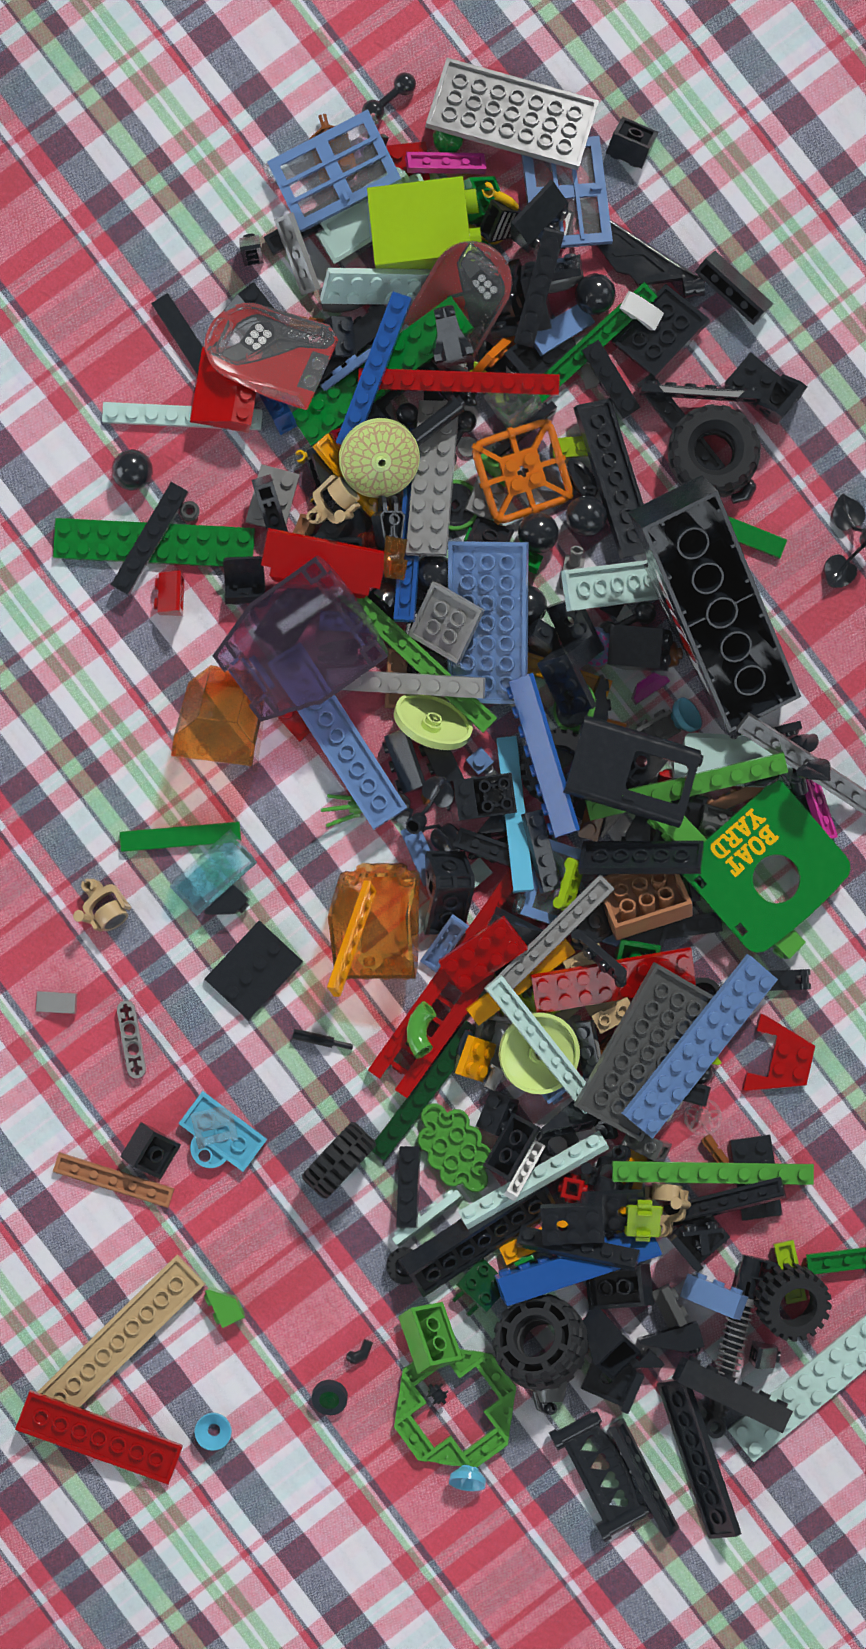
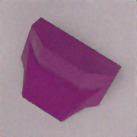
[631,672,670,705]

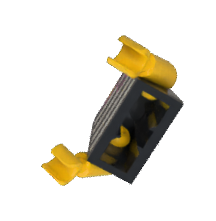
[469,182,521,245]

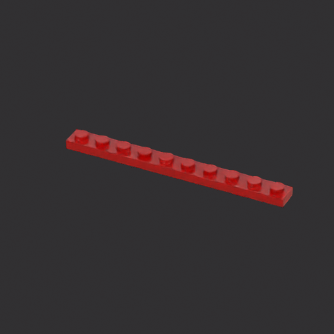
[358,368,560,395]

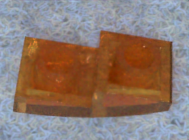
[384,536,408,580]

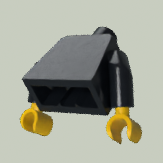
[295,448,335,503]

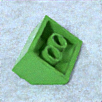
[398,1302,462,1374]

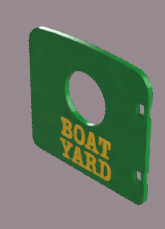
[682,780,851,953]

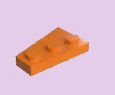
[471,336,516,372]

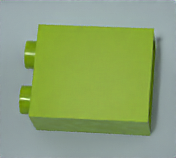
[367,176,482,269]

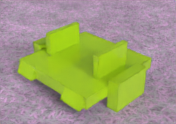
[624,1200,663,1242]

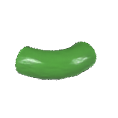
[407,1001,436,1059]

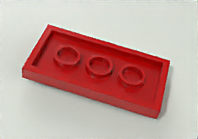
[438,916,528,993]

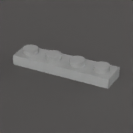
[274,212,320,295]

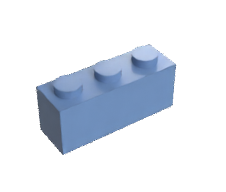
[680,1272,748,1320]

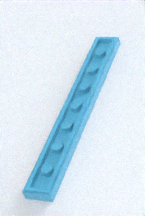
[496,736,534,893]

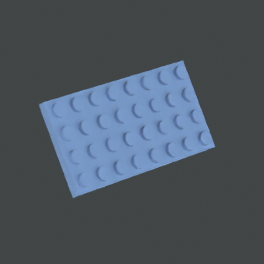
[448,541,529,704]

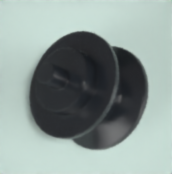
[426,1383,448,1405]

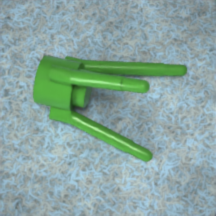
[321,794,363,827]

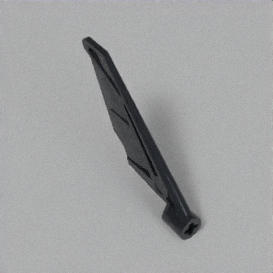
[576,214,705,298]

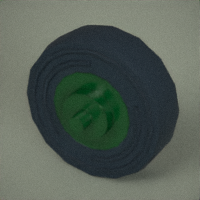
[311,1379,348,1416]

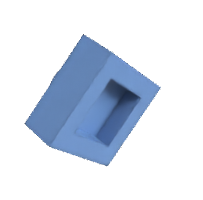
[466,747,494,775]

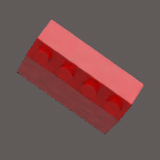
[190,347,263,433]

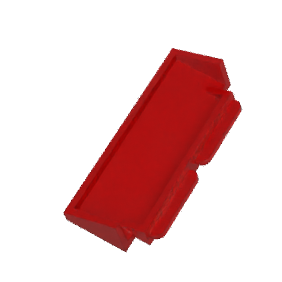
[261,528,387,599]

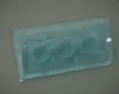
[170,830,257,916]

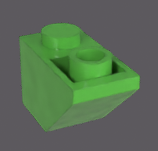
[204,1287,246,1328]

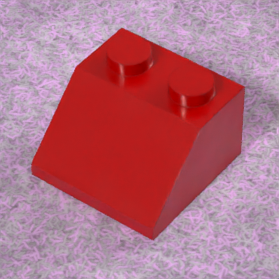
[154,570,185,616]

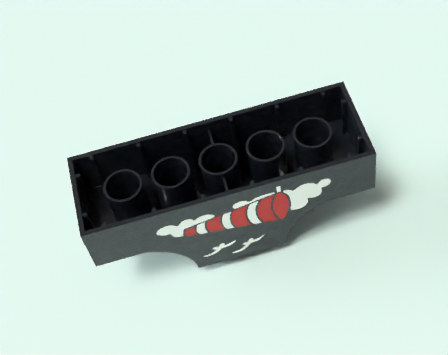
[628,475,801,733]

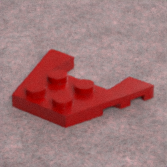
[743,1013,815,1091]

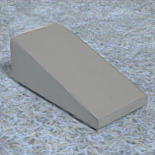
[36,991,78,1014]

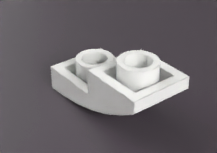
[619,291,664,331]

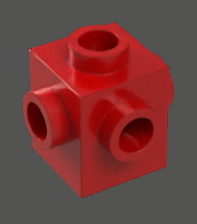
[558,1173,588,1203]

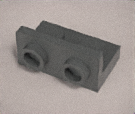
[698,803,737,837]

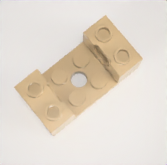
[562,943,630,1034]

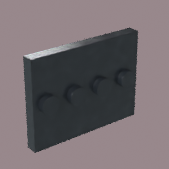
[612,284,710,379]
[204,920,303,1020]

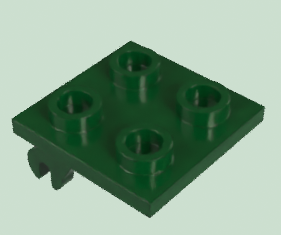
[451,1258,501,1317]

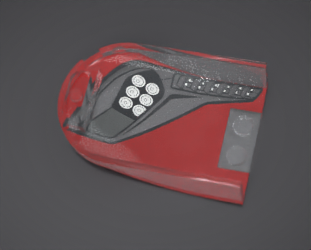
[400,241,512,370]
[205,303,339,410]

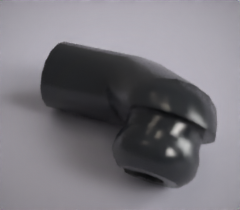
[346,1339,373,1365]
[531,1391,557,1415]

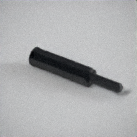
[292,1028,353,1050]

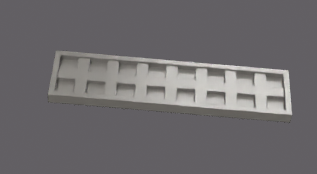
[406,400,458,557]

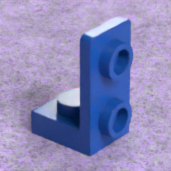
[260,394,297,435]

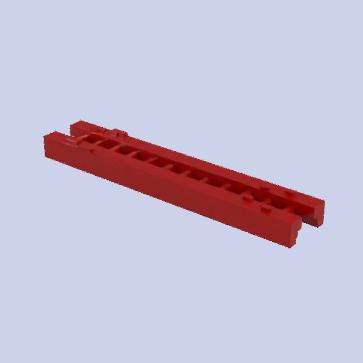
[368,868,554,1098]

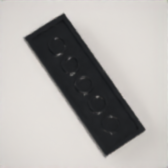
[578,841,704,875]

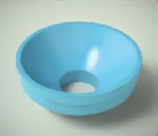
[671,697,702,732]
[194,1413,232,1451]
[449,1465,486,1491]

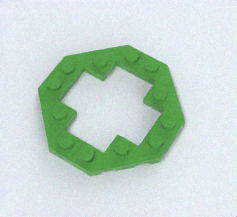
[394,1348,516,1467]

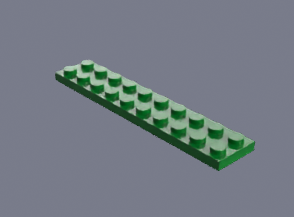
[292,296,474,446]
[53,518,255,567]

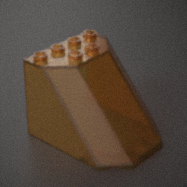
[171,665,267,772]
[328,863,420,980]

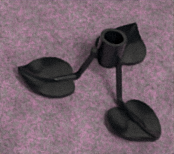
[824,494,866,588]
[744,734,831,796]
[392,775,460,851]

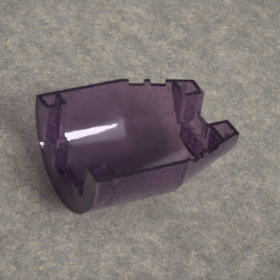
[212,556,388,722]

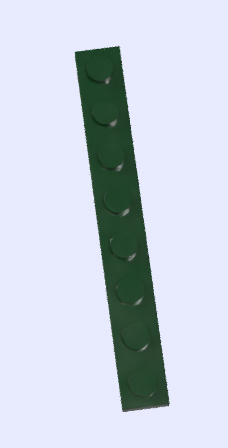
[372,1020,476,1161]

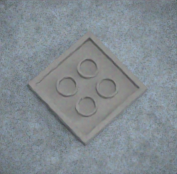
[408,582,485,664]

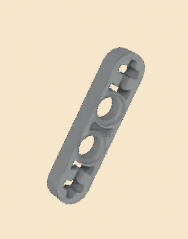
[117,1001,146,1078]

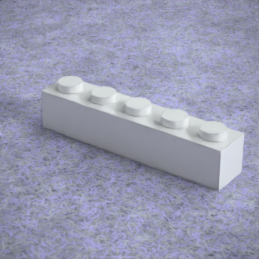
[504,1140,545,1201]

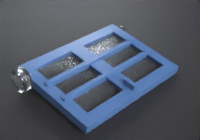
[262,110,402,232]
[521,136,613,257]

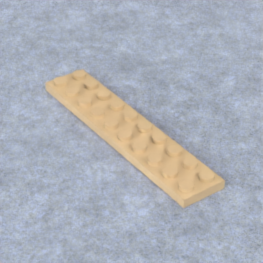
[37,1254,206,1407]

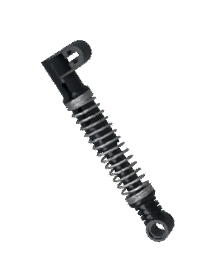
[704,1254,781,1438]

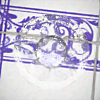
[684,1099,722,1136]

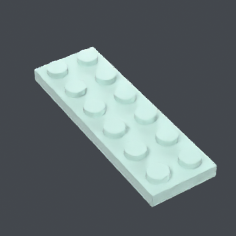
[320,268,431,304]
[561,560,658,611]

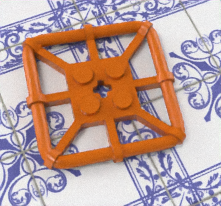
[471,418,574,525]

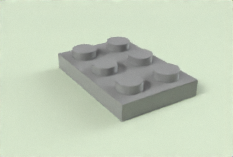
[246,464,300,528]

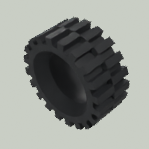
[754,1263,832,1342]

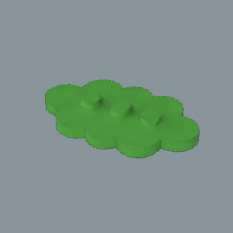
[418,1103,491,1192]

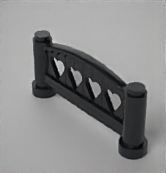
[548,1411,650,1542]

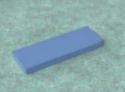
[534,305,595,356]

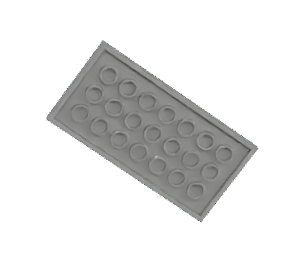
[425,58,599,170]

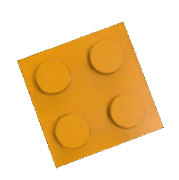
[455,1035,497,1082]

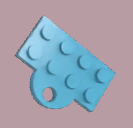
[178,1091,267,1172]

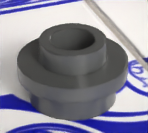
[180,501,200,521]

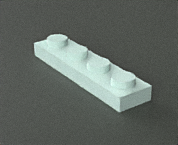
[392,1189,463,1247]

